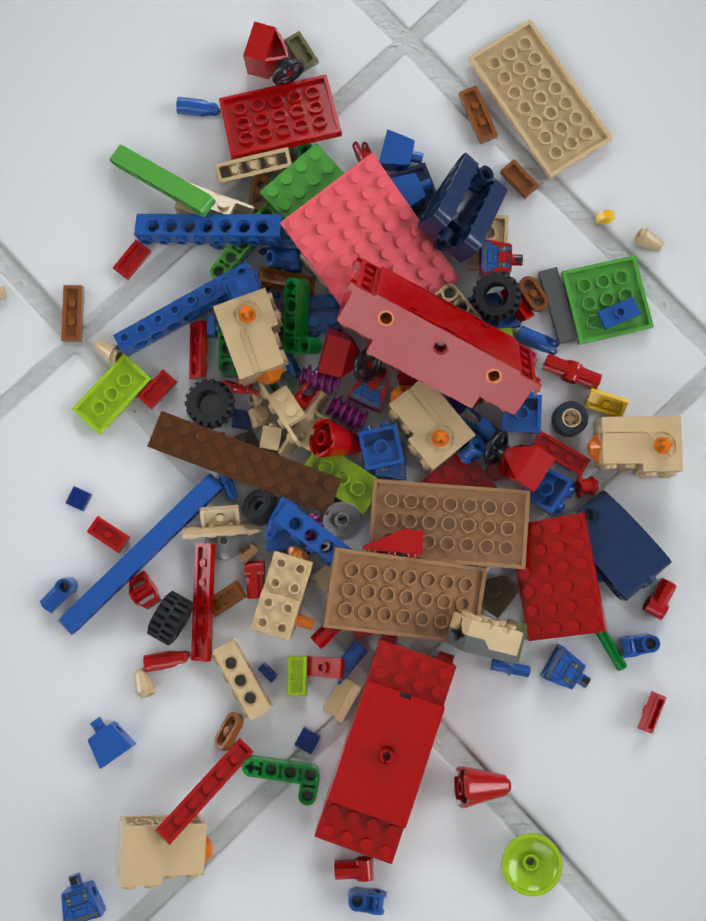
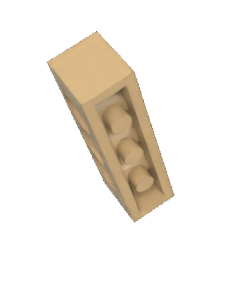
[214,147,292,184]
[212,638,273,721]

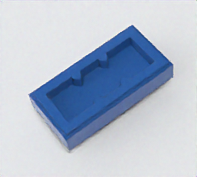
[597,297,641,330]

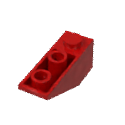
[362,529,424,558]

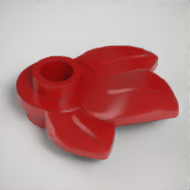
[222,380,259,394]

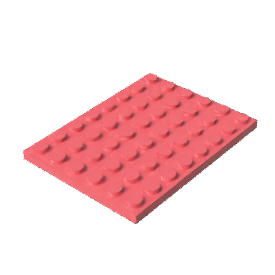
[280,152,461,343]

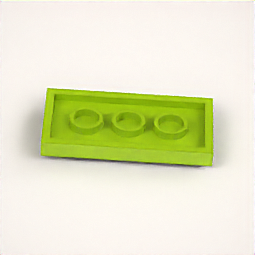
[72,354,152,435]
[305,453,378,515]

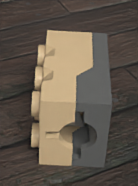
[445,610,523,664]

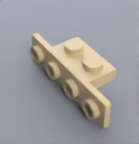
[191,183,255,214]
[258,382,306,447]
[278,390,332,459]
[181,505,260,540]

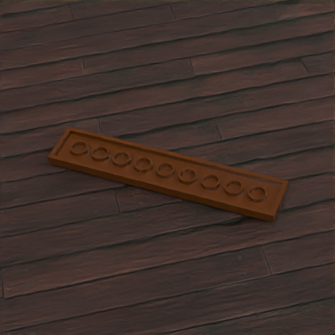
[147,411,342,515]

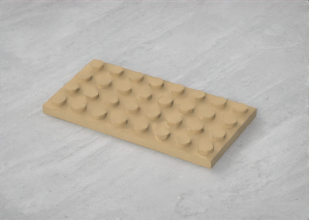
[468,19,613,180]

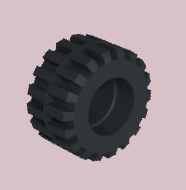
[472,271,522,322]
[185,379,236,429]
[147,591,194,646]

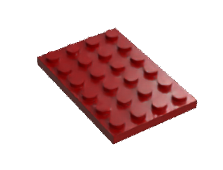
[219,74,342,160]
[515,512,608,641]

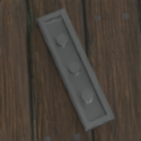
[538,267,577,344]

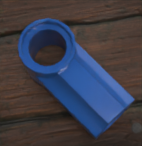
[265,249,301,274]
[39,577,78,613]

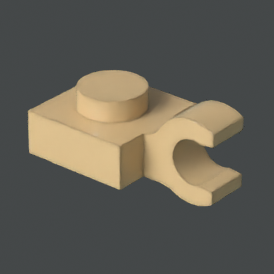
[247,393,273,428]

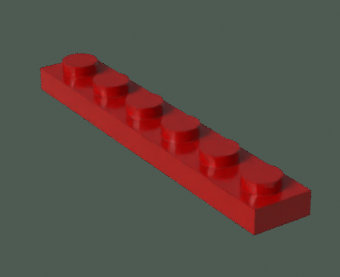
[191,543,216,662]
[155,738,254,845]

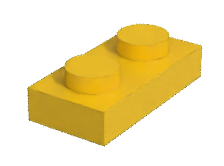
[585,388,628,417]

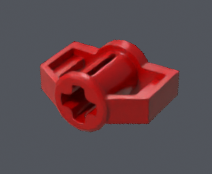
[128,570,162,610]

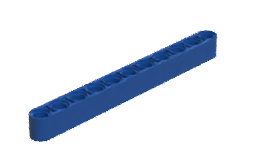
[58,474,224,635]

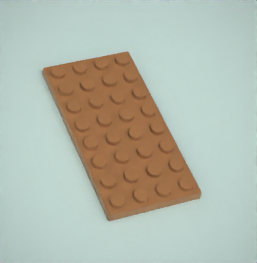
[369,479,530,569]
[322,547,488,642]

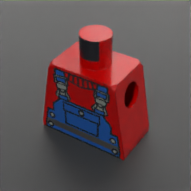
[479,239,523,279]
[347,367,389,414]

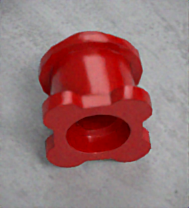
[574,475,599,498]

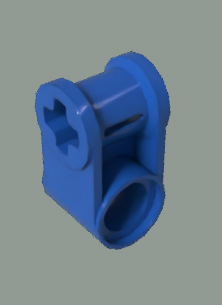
[457,434,486,464]
[619,633,660,658]
[348,886,387,915]

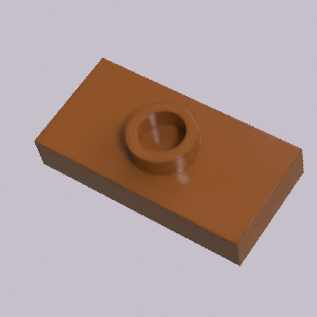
[500,159,539,200]
[213,580,247,617]

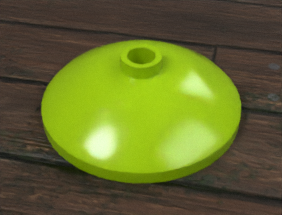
[502,833,563,896]

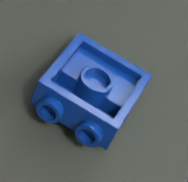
[308,294,343,337]
[501,391,542,434]
[357,421,404,470]
[523,468,576,517]

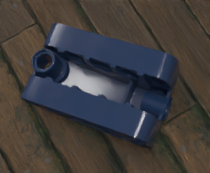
[417,152,508,263]
[575,490,672,601]

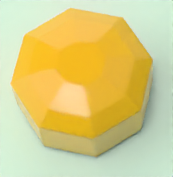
[595,210,615,225]

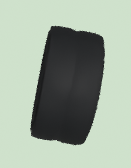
[242,489,278,526]

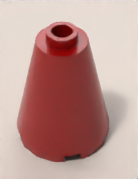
[309,418,361,458]
[454,766,511,808]

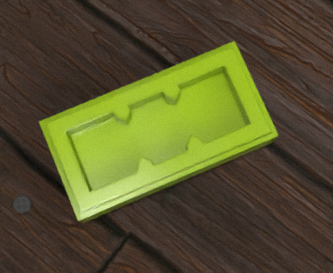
[287,656,307,696]

